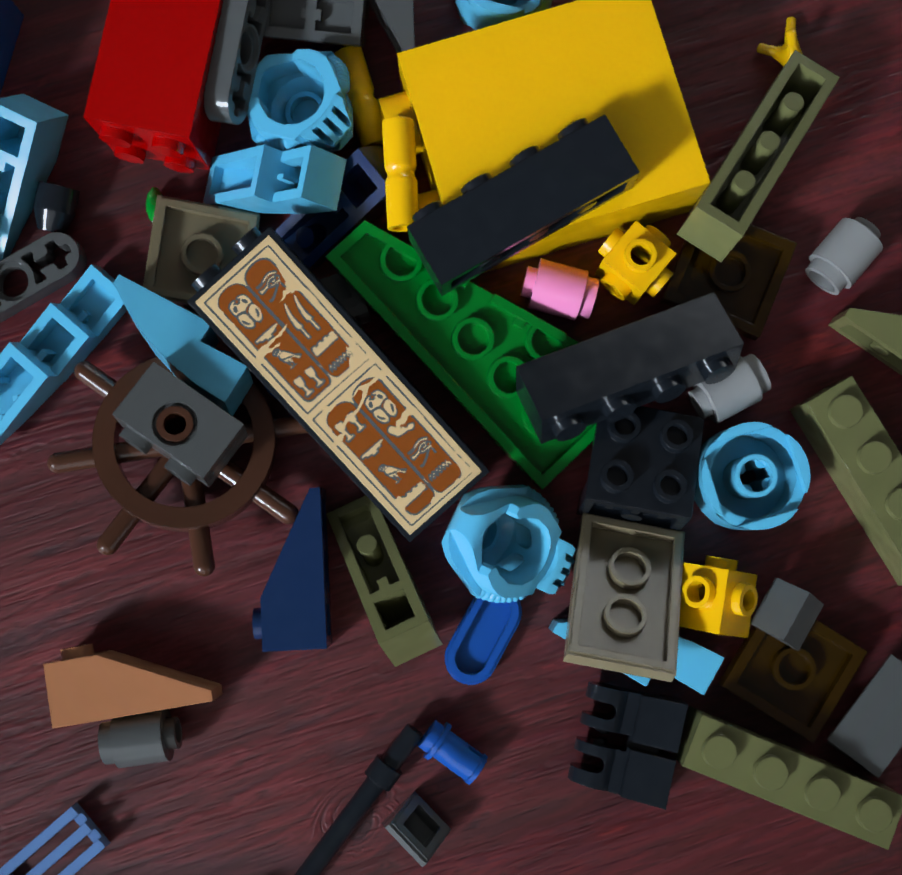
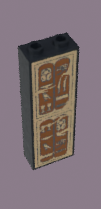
[187,227,490,542]

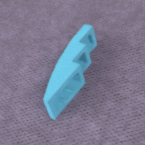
[0,264,127,445]

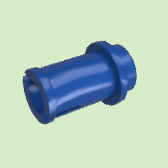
[418,720,488,785]

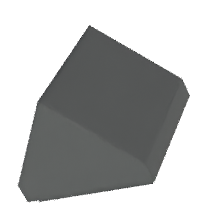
[750,577,824,651]
[382,791,451,867]

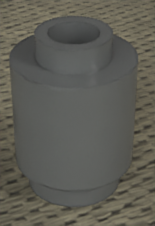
[98,709,182,768]

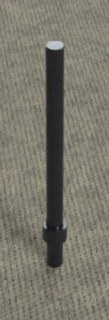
[294,723,424,875]

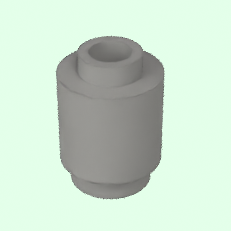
[805,217,883,295]
[688,354,771,424]

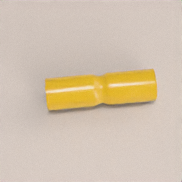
[334,46,383,147]
[382,116,419,232]

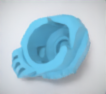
[247,49,353,153]
[441,484,576,603]

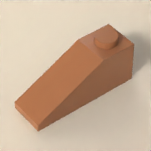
[43,643,223,729]

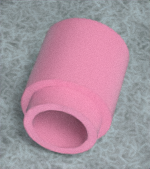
[520,258,600,321]

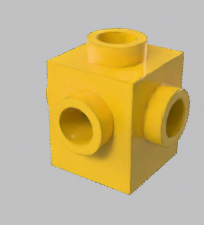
[595,221,677,305]
[679,555,758,638]

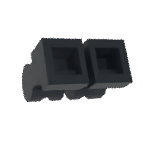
[567,681,688,810]

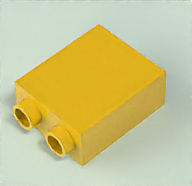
[378,0,711,273]

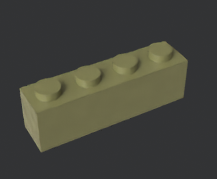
[676,50,840,262]
[789,376,902,586]
[671,706,902,850]

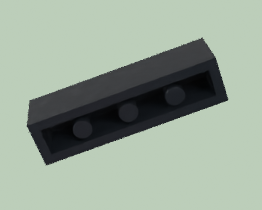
[407,115,640,296]
[516,292,744,444]

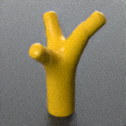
[757,17,803,67]

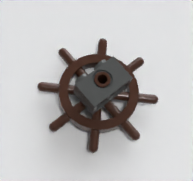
[47,357,308,577]

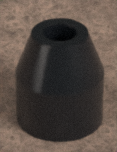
[33,181,80,233]

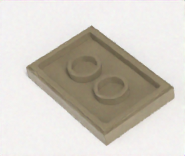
[563,513,685,682]

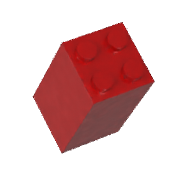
[83,0,223,174]

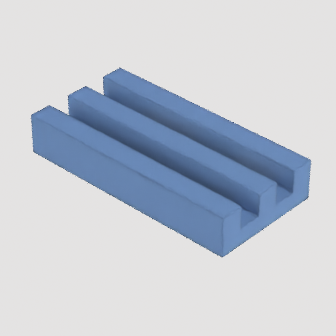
[0,803,111,875]

